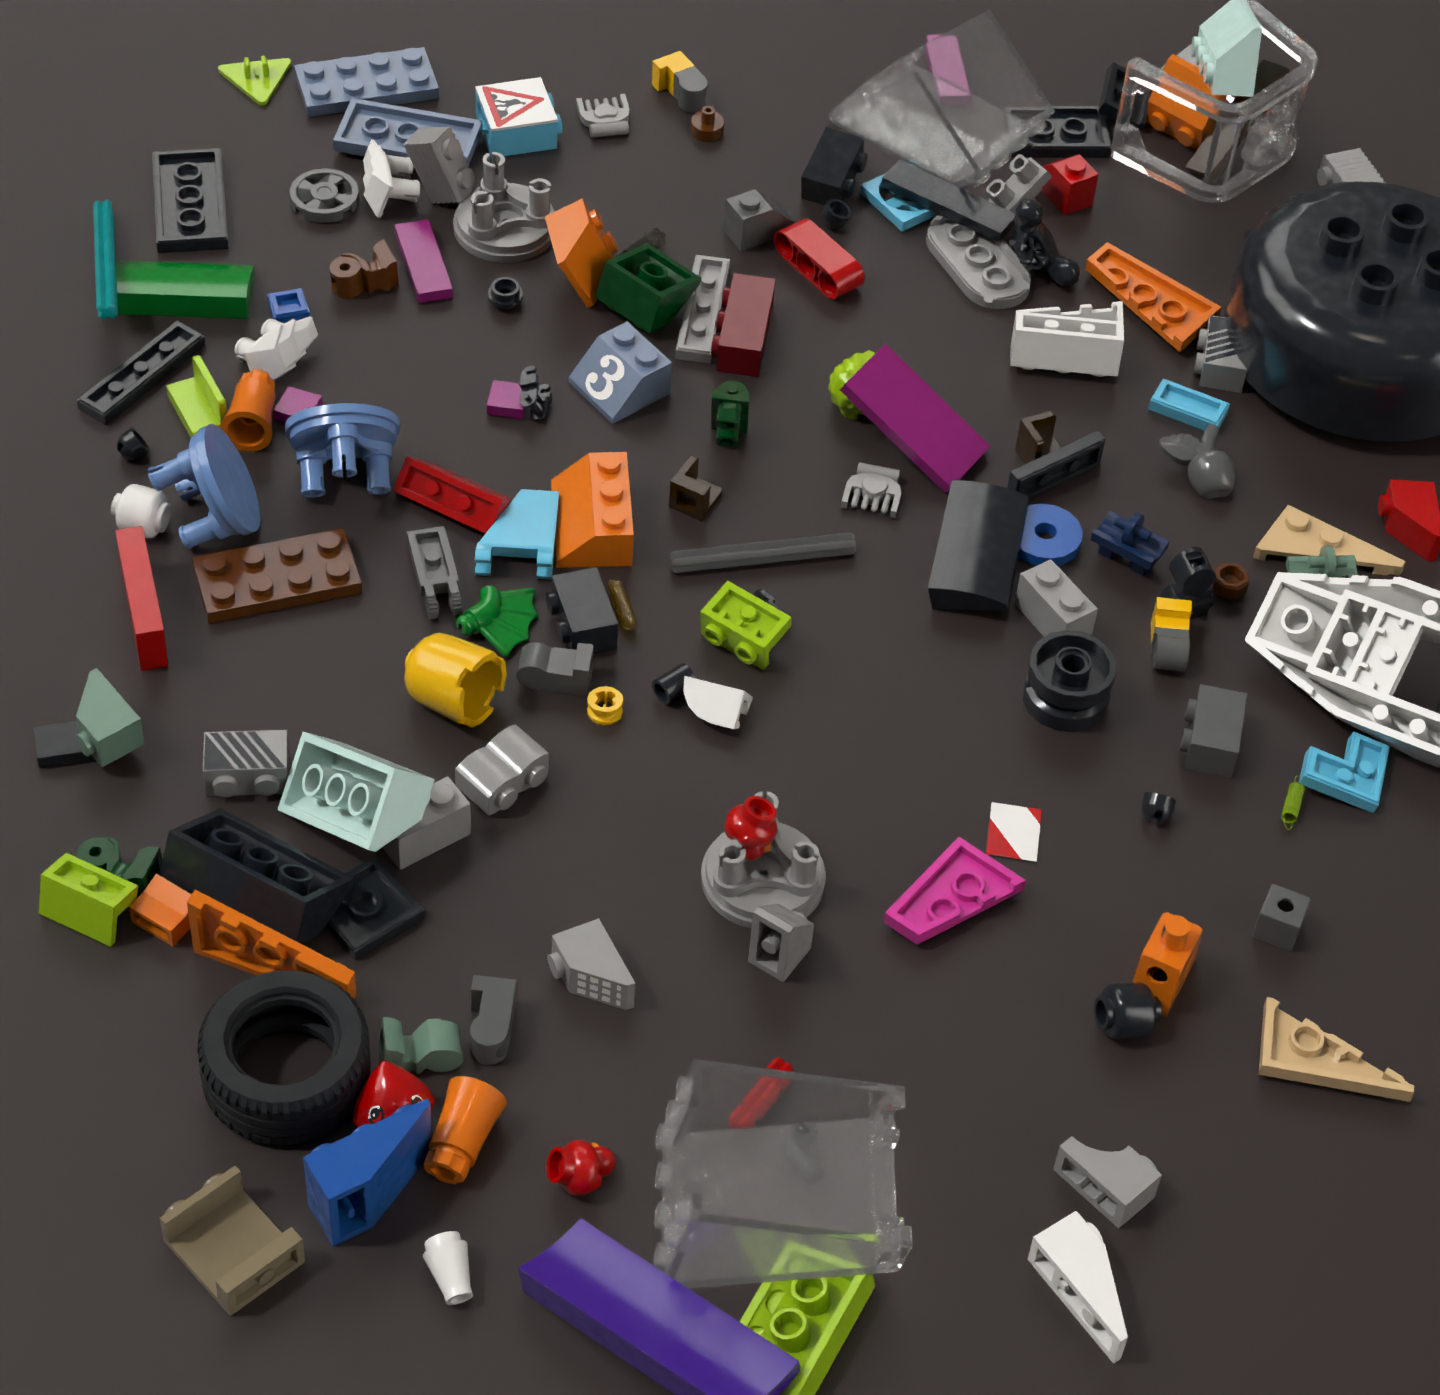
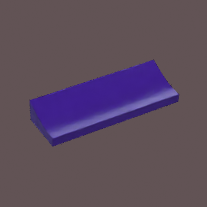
[518,1218,800,1395]

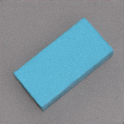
[1148,379,1230,430]

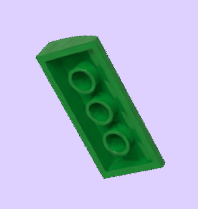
[116,260,255,319]

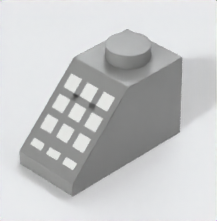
[547,918,635,1010]

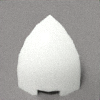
[683,676,753,729]

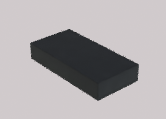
[33,721,95,767]

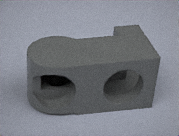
[516,642,594,697]
[470,975,517,1065]

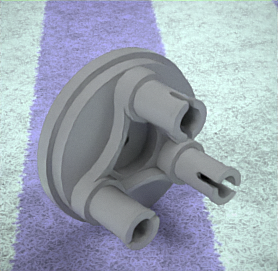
[453,152,555,263]
[701,791,826,928]

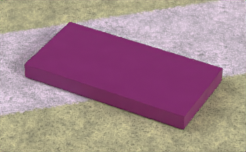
[840,343,990,494]

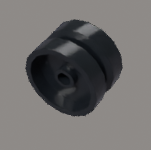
[1023,630,1116,732]

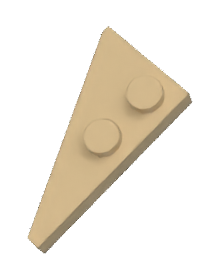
[1253,505,1406,576]
[1258,997,1414,1102]

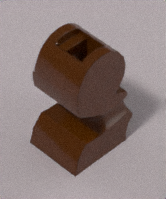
[329,239,399,299]

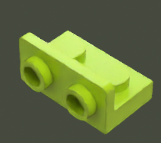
[700,581,792,670]

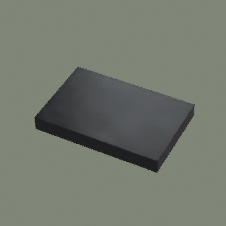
[1004,105,1112,158]

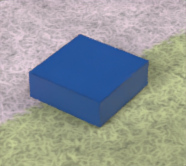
[267,288,310,323]

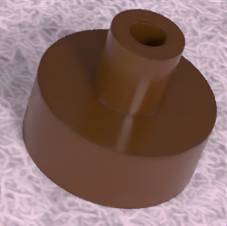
[690,106,724,142]

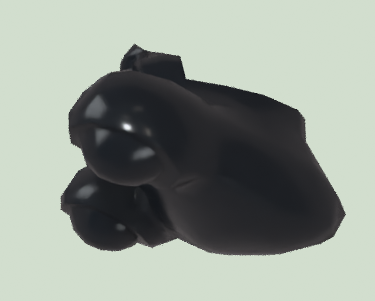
[1008,198,1080,287]

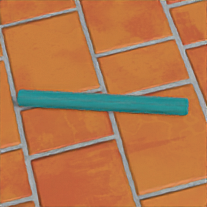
[93,199,118,320]

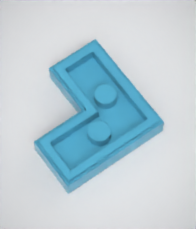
[1299,731,1390,813]

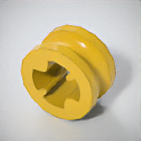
[587,686,623,725]

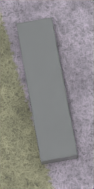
[675,255,730,364]

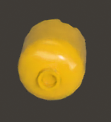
[404,633,507,728]

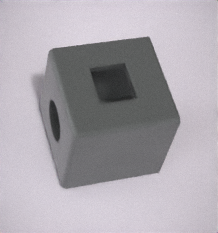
[1252,884,1311,952]

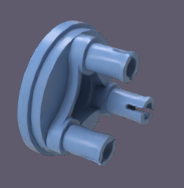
[285,403,400,498]
[148,424,261,549]

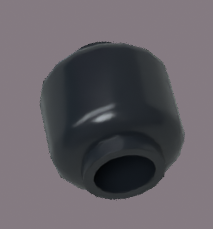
[1094,982,1162,1040]

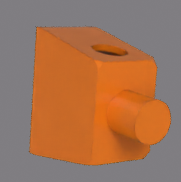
[1133,912,1203,1017]

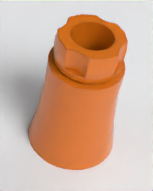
[220,369,276,452]
[424,1076,507,1185]

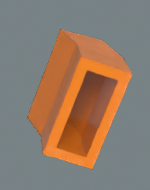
[129,874,192,947]

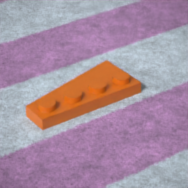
[1085,242,1222,352]
[187,890,357,1000]

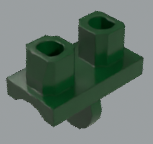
[711,380,750,447]

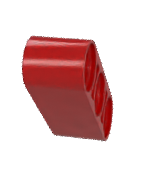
[774,218,865,299]

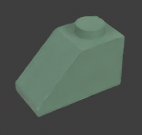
[75,668,145,767]

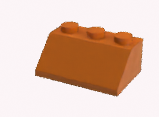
[551,452,634,568]

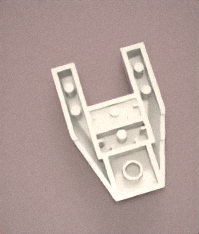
[1245,572,1440,768]

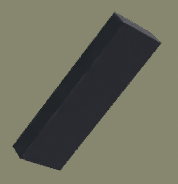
[1007,430,1106,498]

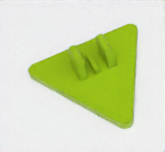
[218,55,291,106]

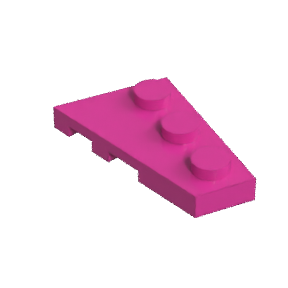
[884,837,1026,945]

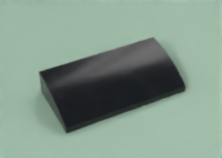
[928,480,1029,610]

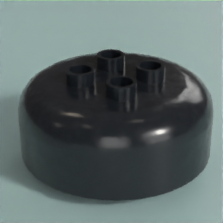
[1224,181,1440,442]

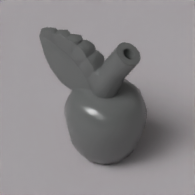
[1159,424,1235,499]

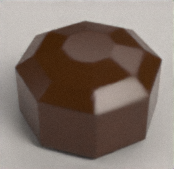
[1211,562,1249,600]

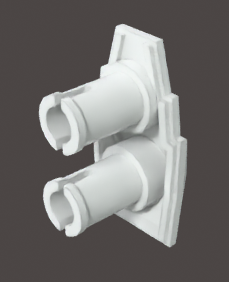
[363,139,420,218]
[234,316,318,381]

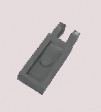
[406,526,463,619]

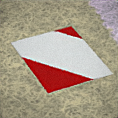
[986,802,1042,862]

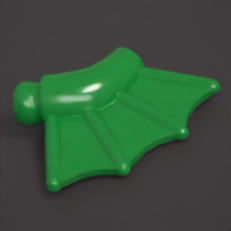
[456,586,539,658]

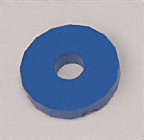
[1019,503,1083,566]

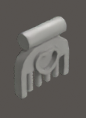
[576,94,630,138]
[841,462,901,519]

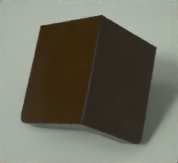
[1015,411,1061,464]
[669,455,722,522]

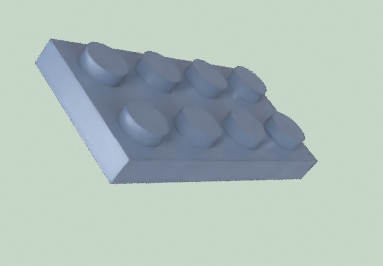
[294,47,439,117]
[333,98,483,165]

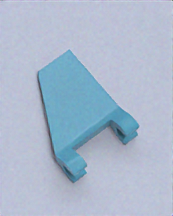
[475,489,559,580]

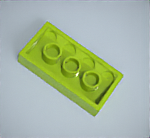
[740,1237,875,1395]

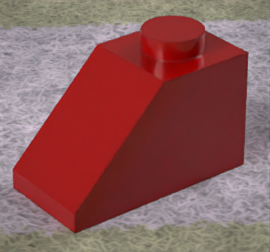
[1041,154,1099,215]
[1378,479,1440,562]

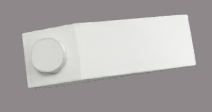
[1027,1211,1128,1364]

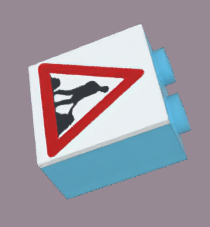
[475,77,562,158]

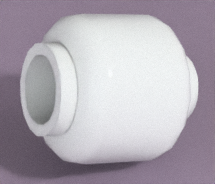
[111,484,172,538]

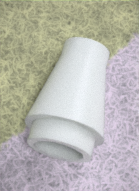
[423,1231,473,1305]

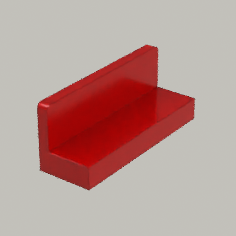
[392,456,513,534]

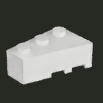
[1010,301,1124,377]

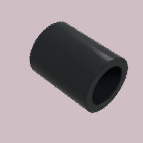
[652,663,696,704]

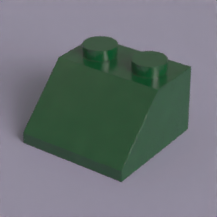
[595,243,702,333]

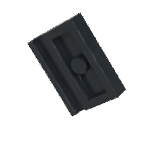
[1098,62,1153,133]

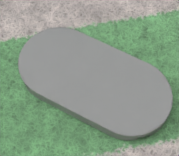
[926,214,1031,309]

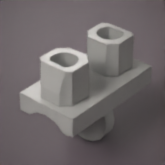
[986,154,1052,213]

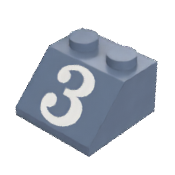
[569,321,672,424]

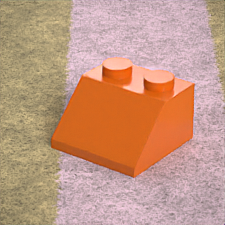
[1147,54,1227,150]
[545,198,619,308]

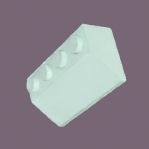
[1191,0,1262,97]
[277,732,435,852]

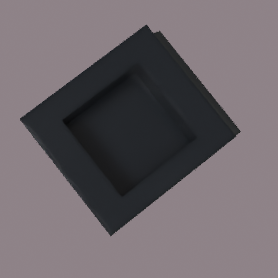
[1159,547,1216,619]

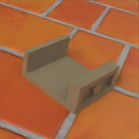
[160,1165,305,1316]

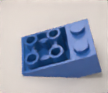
[303,1099,432,1247]

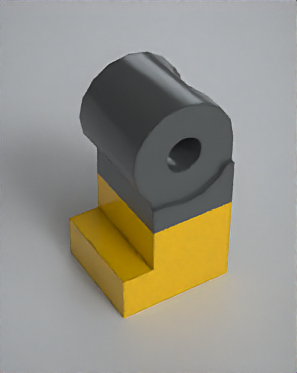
[652,51,708,113]
[1151,597,1192,672]

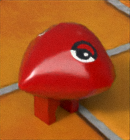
[352,1060,436,1127]

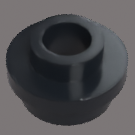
[488,277,523,309]

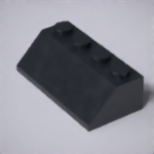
[159,808,355,944]

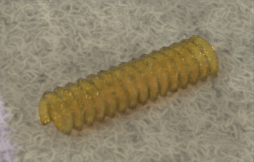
[608,579,637,630]

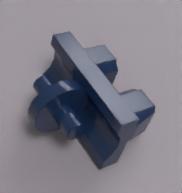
[1091,511,1170,576]

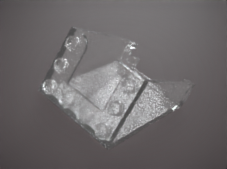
[654,1059,913,1288]

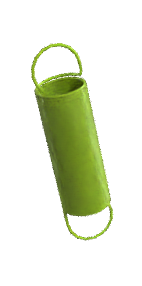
[1281,776,1305,830]

